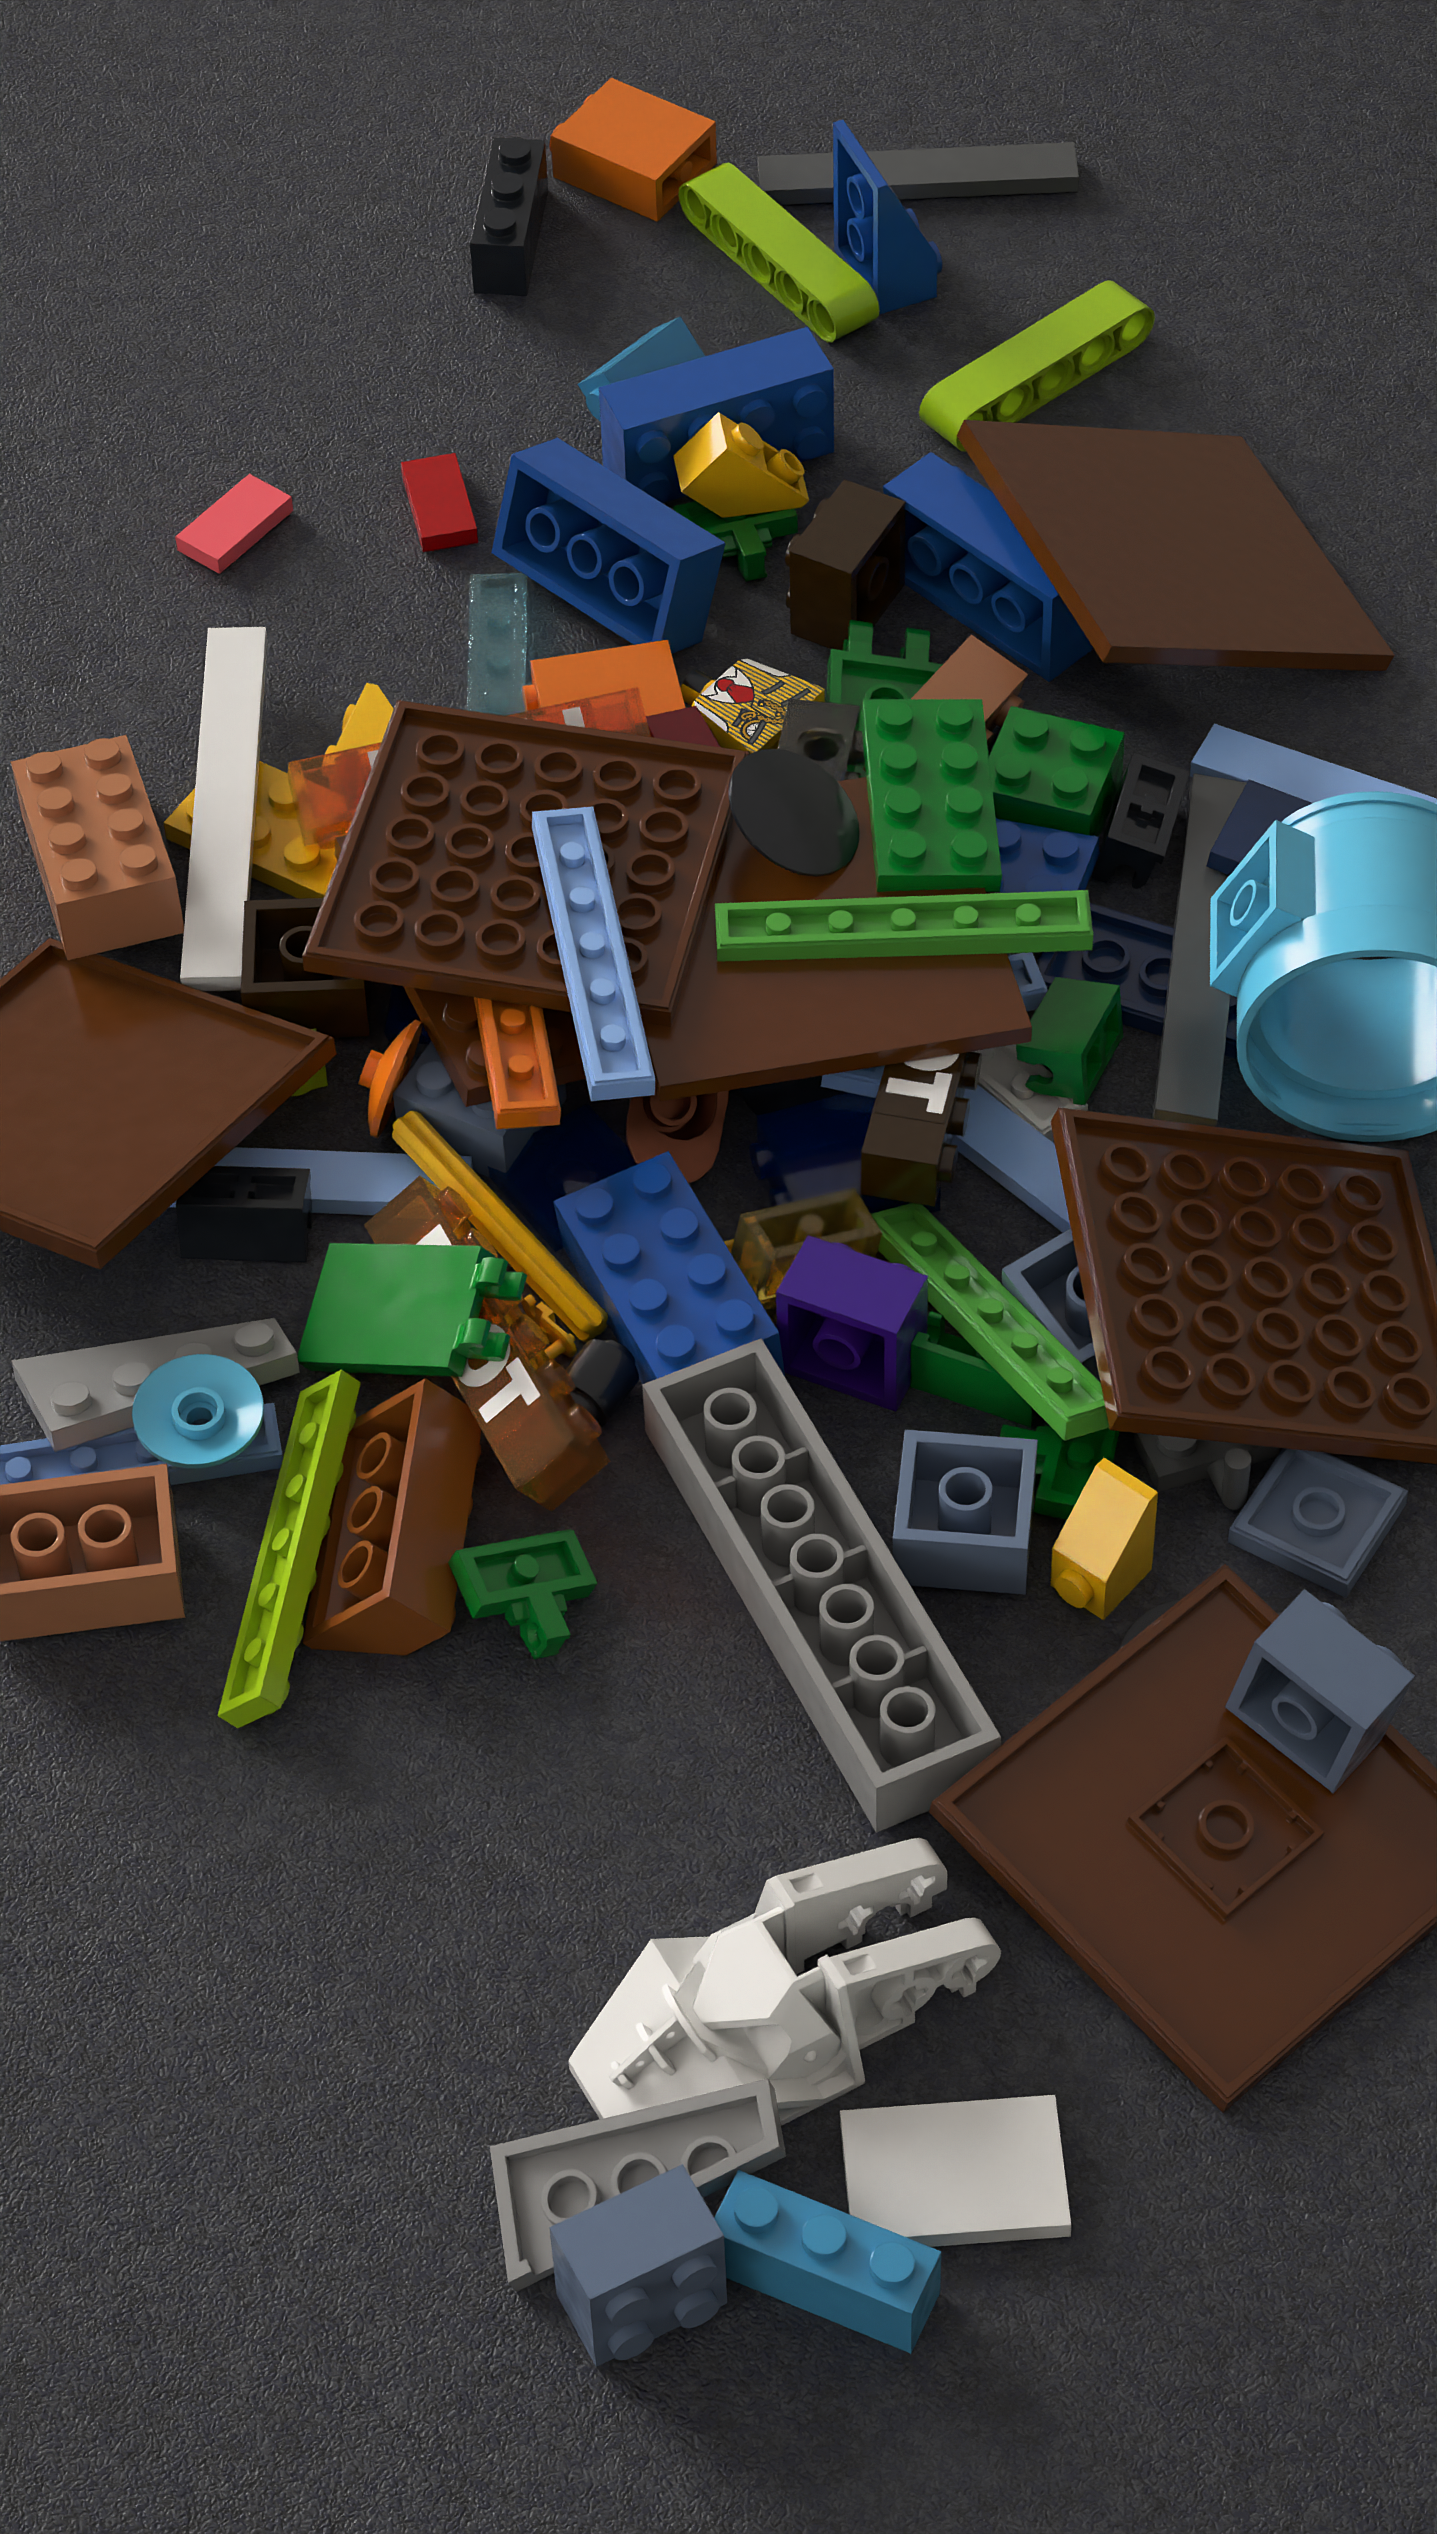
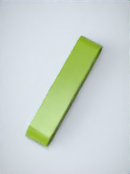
[678,163,880,342]
[919,280,1155,452]

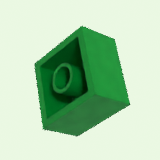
[989,706,1125,837]

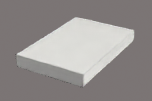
[840,2095,1071,2247]

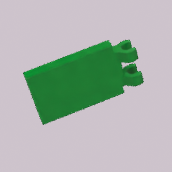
[824,620,943,781]
[297,1243,527,1377]

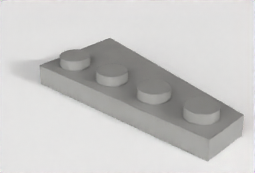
[11,1318,300,1452]
[490,2079,786,2292]

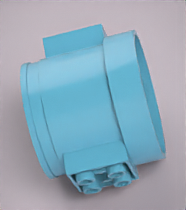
[1210,791,1437,1142]

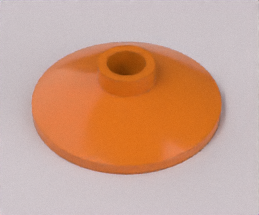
[358,1020,423,1139]

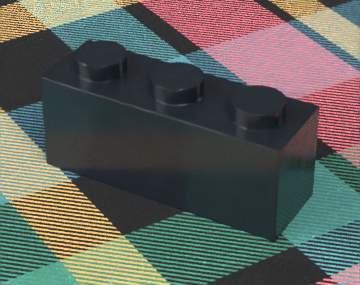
[470,137,548,296]

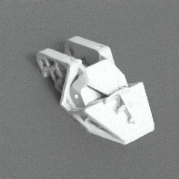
[568,1838,1001,2126]

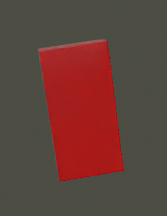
[401,453,478,552]

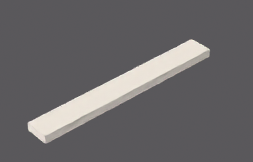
[180,627,268,991]

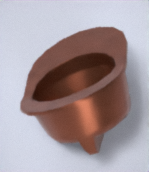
[626,1085,729,1184]

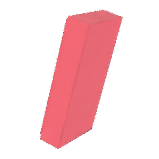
[175,473,293,574]

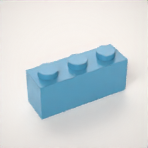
[714,2170,941,2354]

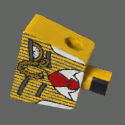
[680,659,825,754]

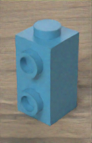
[577,316,705,421]

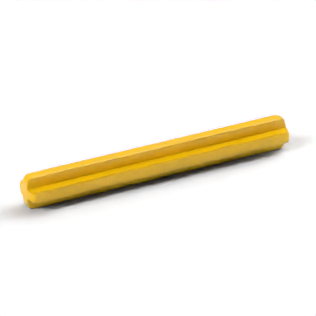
[392,1110,608,1342]

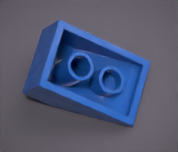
[833,120,942,315]

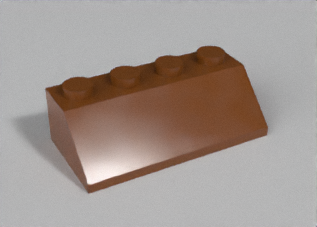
[303,1378,483,1655]

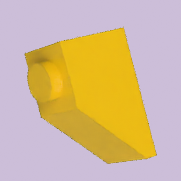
[1051,1458,1158,1620]

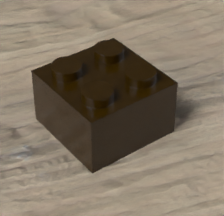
[785,479,905,650]
[241,898,371,1038]

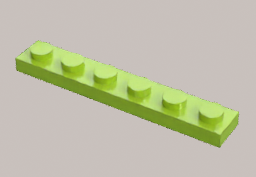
[217,1369,361,1728]

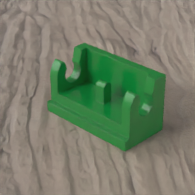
[1016,977,1123,1105]
[911,1311,1038,1427]

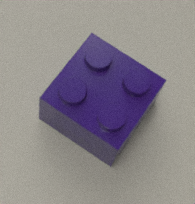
[776,1235,928,1412]

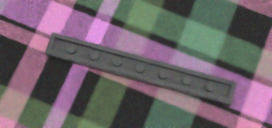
[1152,773,1246,1127]

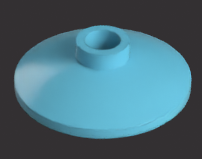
[132,1354,264,1469]

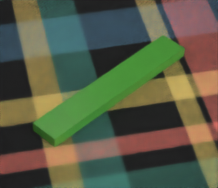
[715,890,1093,961]
[863,1203,1109,1441]

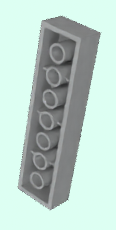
[642,1338,1001,1833]

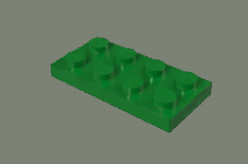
[861,699,1002,892]

